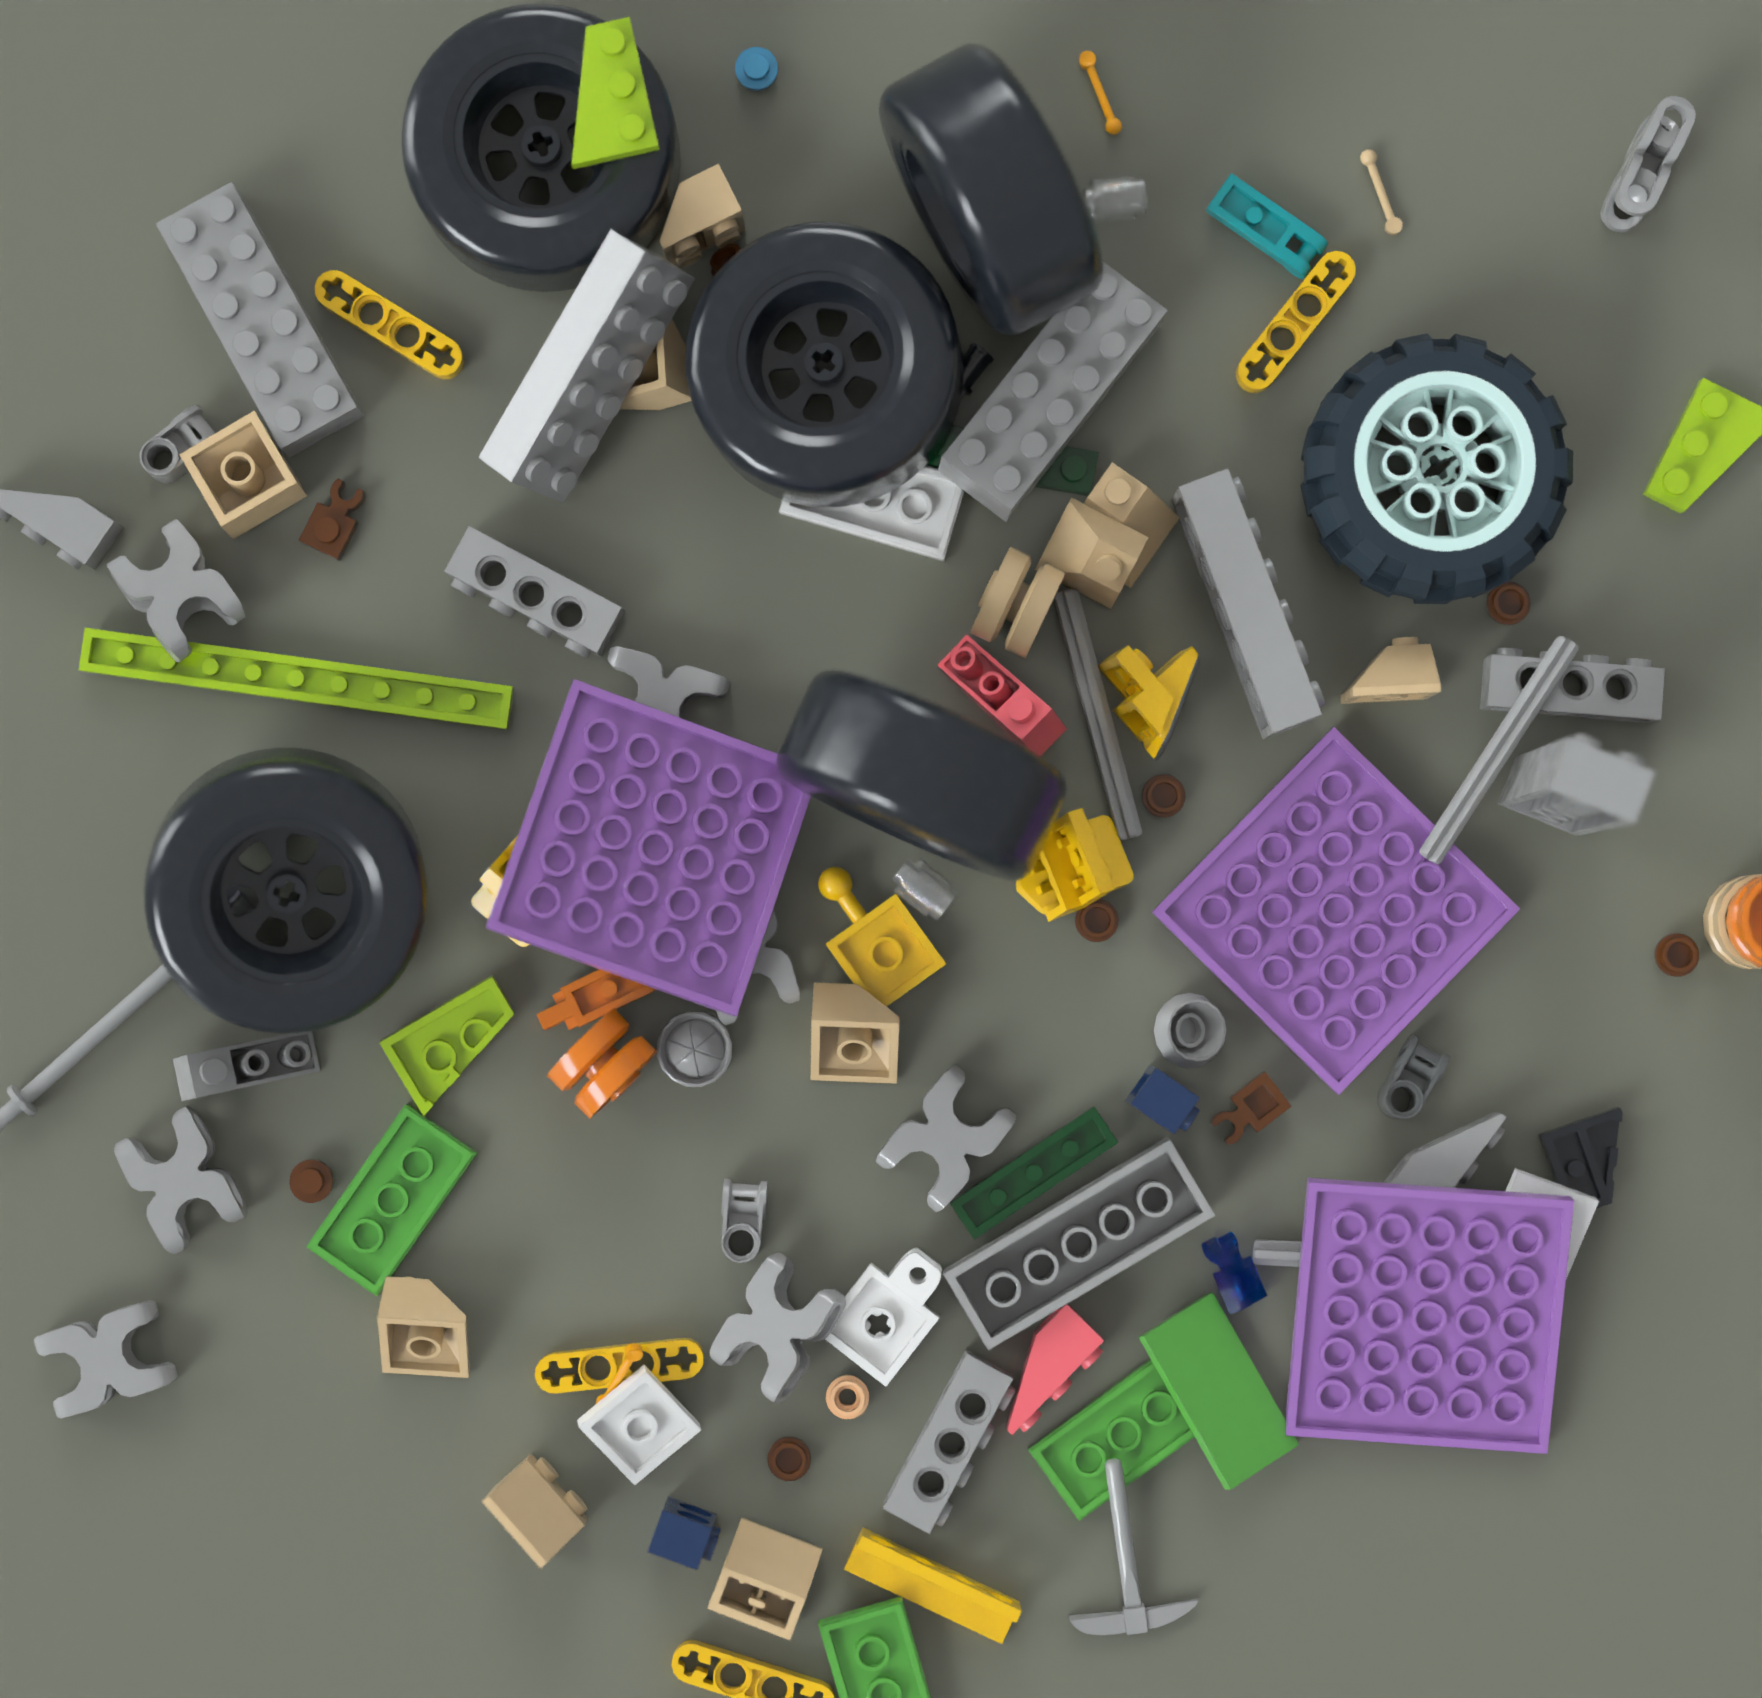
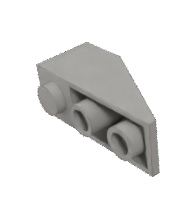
[0,489,124,570]
[173,1031,320,1101]
[1383,1112,1507,1188]

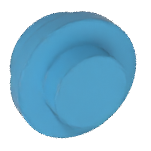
[735,47,778,91]

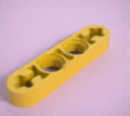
[1236,251,1356,393]
[315,270,465,379]
[535,1338,705,1394]
[671,1640,836,1698]

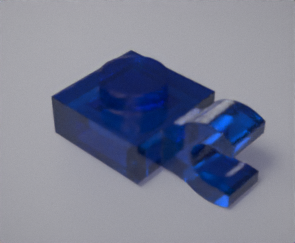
[1202,1231,1268,1314]

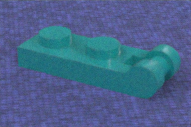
[1205,173,1328,280]

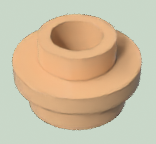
[826,1375,869,1419]

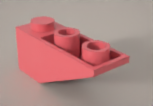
[937,635,1067,757]
[1006,1303,1104,1435]

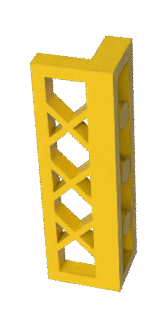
[844,1527,1022,1644]

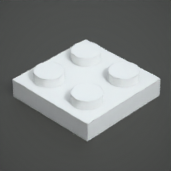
[577,1365,701,1485]

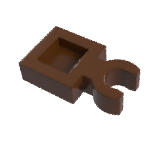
[299,478,365,561]
[1210,1071,1292,1145]

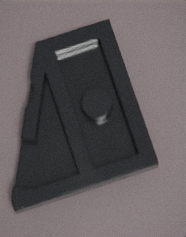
[1538,1107,1623,1209]

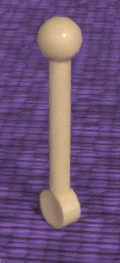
[1360,149,1403,235]

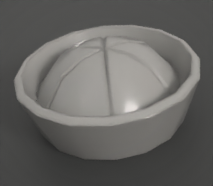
[1154,993,1226,1069]
[657,1012,732,1087]

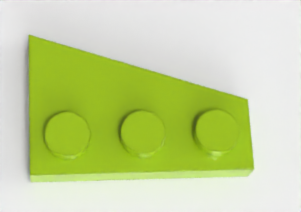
[572,17,659,169]
[1642,378,1762,514]
[379,975,515,1116]

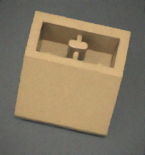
[660,164,746,268]
[708,1517,823,1640]

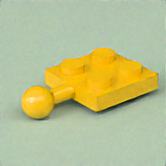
[818,866,946,1007]

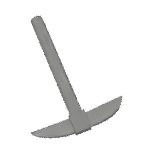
[1069,1458,1198,1635]

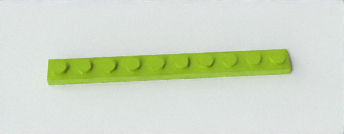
[79,628,514,730]

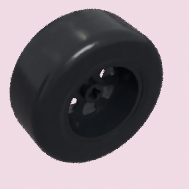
[402,3,681,292]
[879,44,1103,335]
[685,222,964,507]
[776,669,1067,881]
[144,747,427,1034]

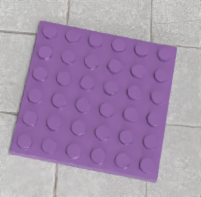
[485,679,811,1017]
[1151,727,1520,1095]
[1285,1178,1574,1454]

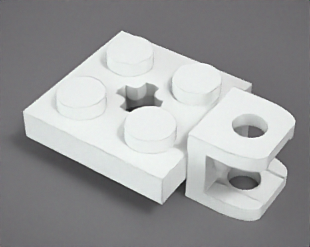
[825,1248,942,1386]

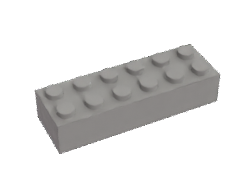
[156,182,365,457]
[478,229,695,503]
[938,262,1168,523]
[1171,468,1325,739]
[1497,734,1655,836]
[943,1137,1215,1350]

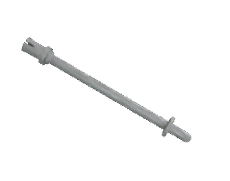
[0,890,255,1131]

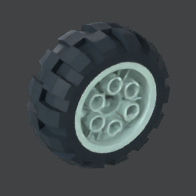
[1300,333,1573,604]

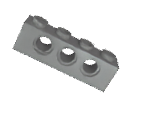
[444,526,625,659]
[1480,648,1665,724]
[883,1349,1016,1534]

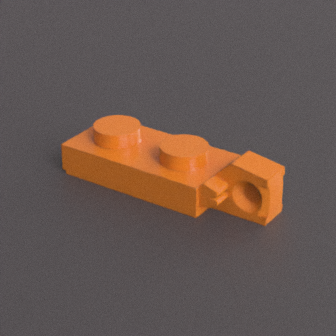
[536,969,657,1031]

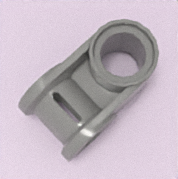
[139,405,215,483]
[721,1178,768,1263]

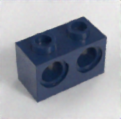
[1125,1065,1200,1134]
[647,1496,721,1570]

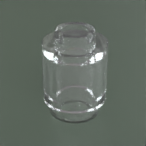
[1083,175,1148,223]
[892,858,958,921]

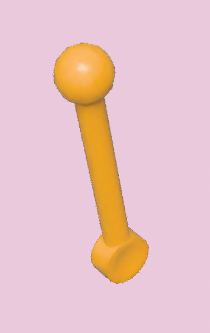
[1079,51,1122,135]
[596,1343,643,1404]

